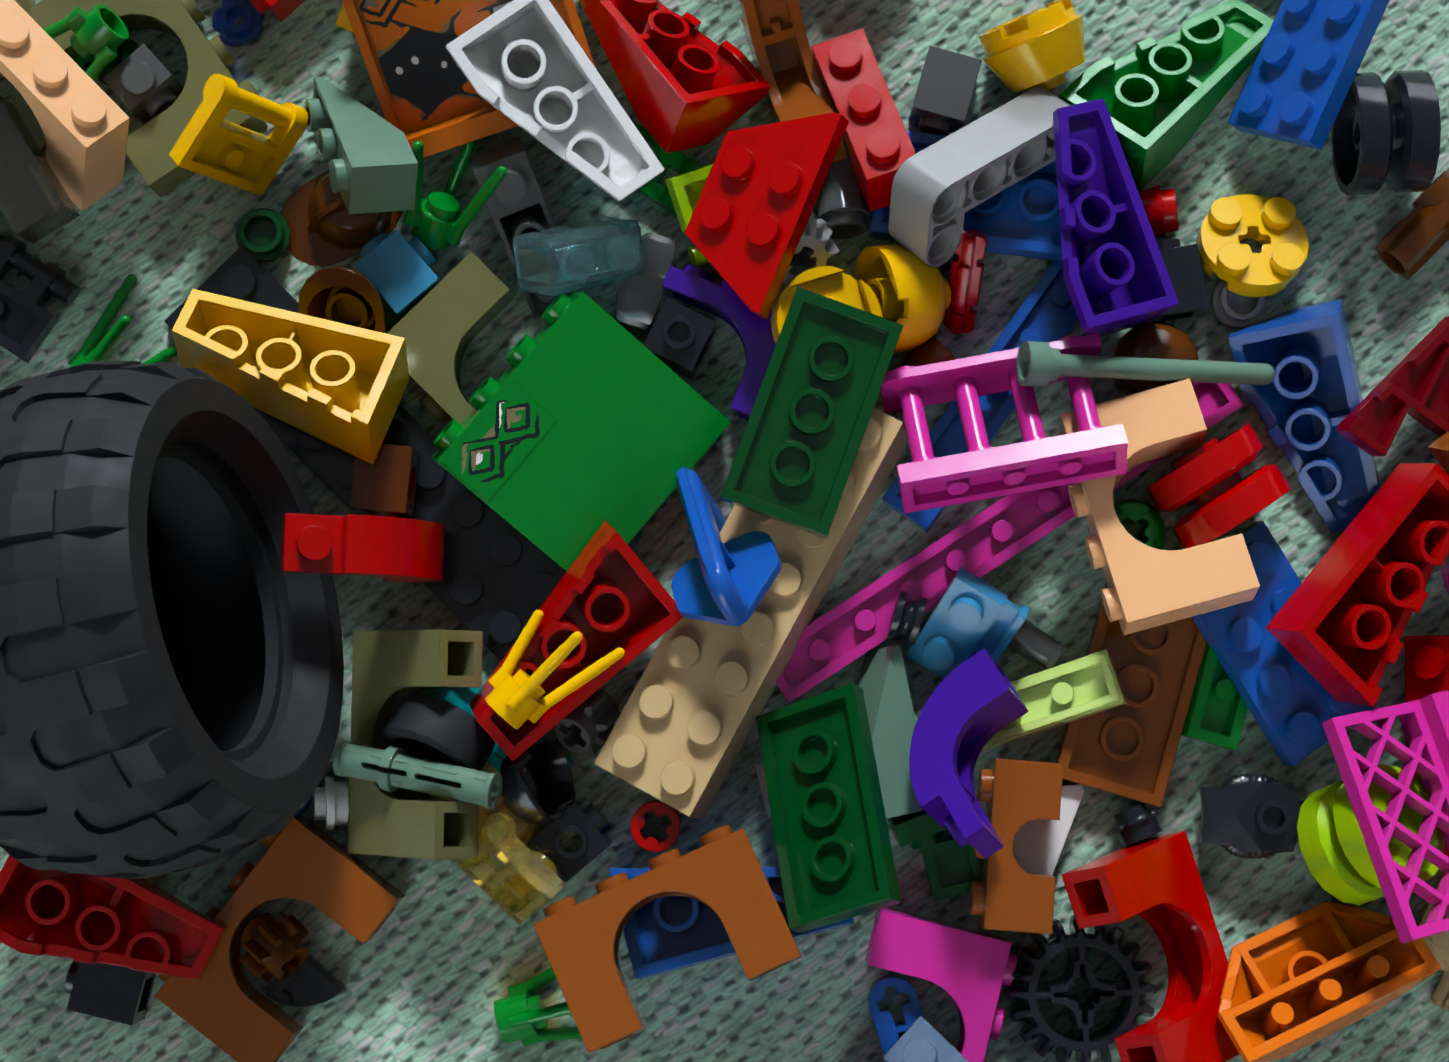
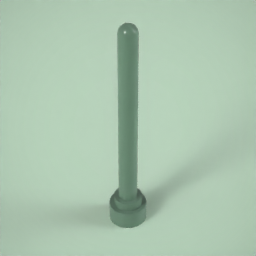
[1016,341,1275,387]

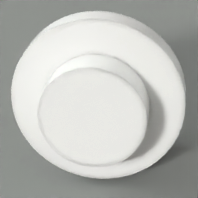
[312,776,349,831]

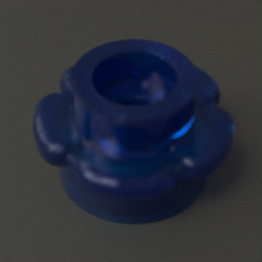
[212,0,265,47]

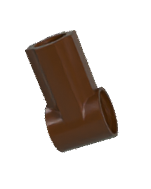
[1374,169,1449,280]

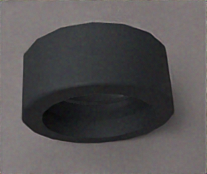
[382,693,495,784]

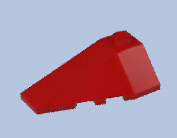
[580,0,771,153]
[0,855,226,980]

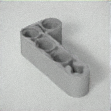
[888,86,1070,267]

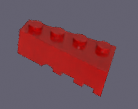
[1265,463,1449,707]
[469,520,683,762]

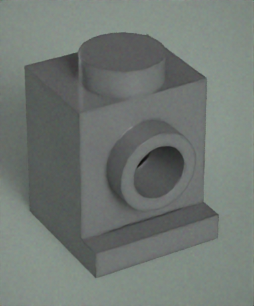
[103,43,183,124]

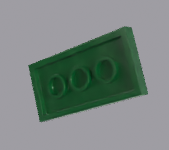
[720,286,903,538]
[756,683,901,933]

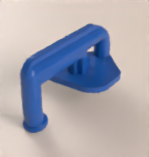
[671,467,782,626]

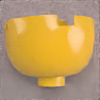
[853,244,951,353]

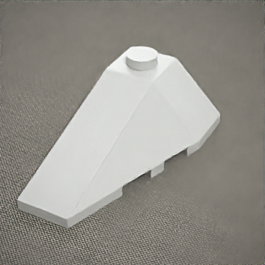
[445,0,665,202]

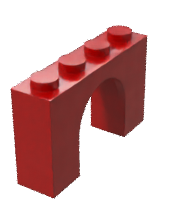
[1062,831,1239,1062]

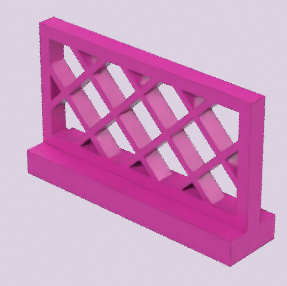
[1322,690,1449,944]

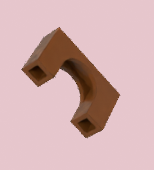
[155,815,406,1062]
[533,825,801,1053]

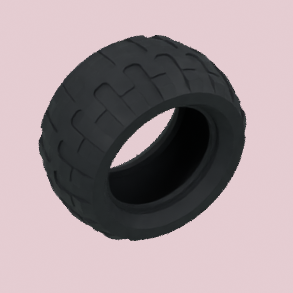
[0,361,344,879]

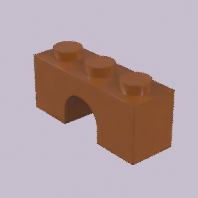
[969,758,1063,934]

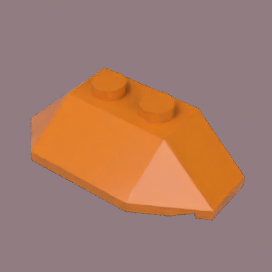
[1217,901,1441,1062]

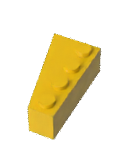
[172,289,409,465]

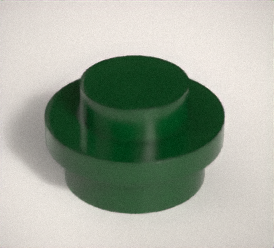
[236,208,291,262]

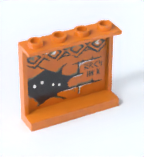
[342,0,596,158]

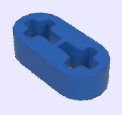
[867,974,925,1062]

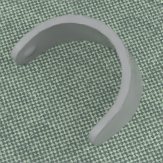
[615,233,677,330]

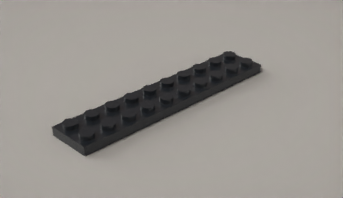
[164,246,566,661]

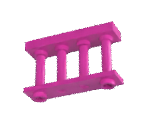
[880,333,1128,514]

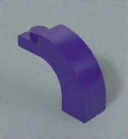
[662,264,776,421]
[909,648,1029,859]

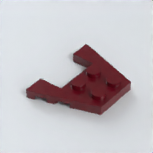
[1336,316,1449,457]

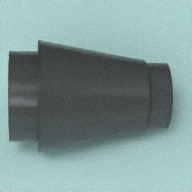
[817,154,871,239]

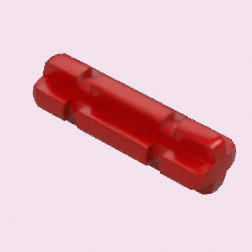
[943,229,988,334]

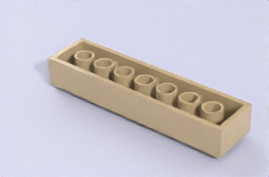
[594,408,908,821]

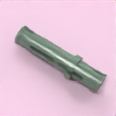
[333,741,503,809]

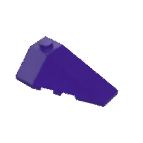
[1053,98,1180,336]

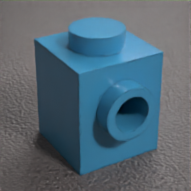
[355,229,440,319]

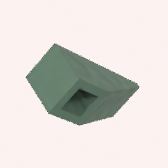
[304,77,418,215]
[858,644,923,819]

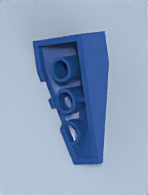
[1229,299,1380,532]

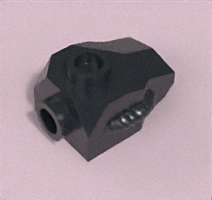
[1200,773,1304,859]

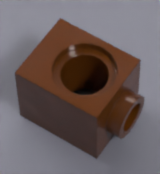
[350,444,420,518]

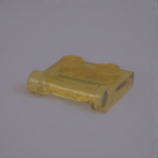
[455,812,565,925]

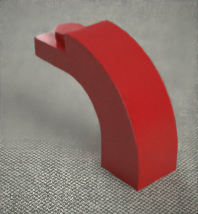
[281,513,445,584]

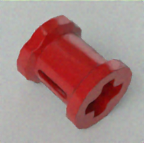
[631,800,681,852]

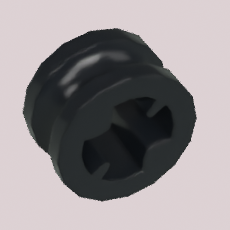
[887,590,928,645]

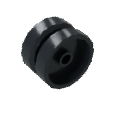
[1331,70,1441,195]

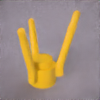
[485,610,625,730]

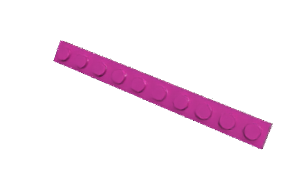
[776,360,1244,703]

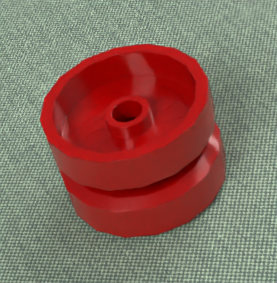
[1145,423,1292,549]

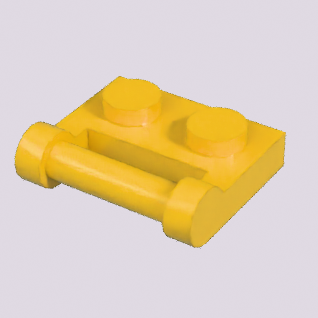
[169,73,308,196]

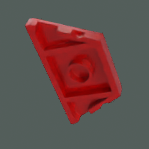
[685,112,849,319]

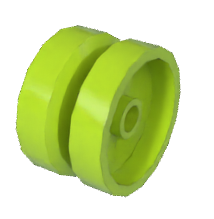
[1297,764,1445,905]

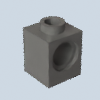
[909,45,982,136]

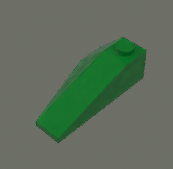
[1059,0,1274,192]

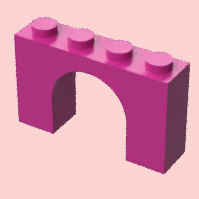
[865,908,1017,1062]

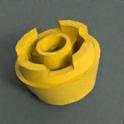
[978,0,1085,93]

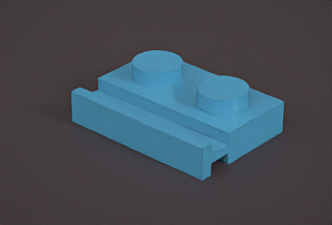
[905,567,1030,679]

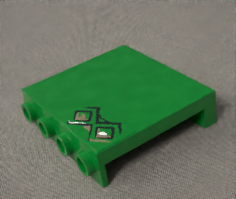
[432,291,731,572]

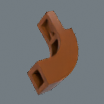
[739,0,847,163]

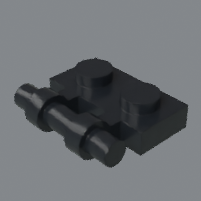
[0,233,80,363]

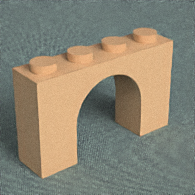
[0,0,129,211]
[1052,378,1260,636]

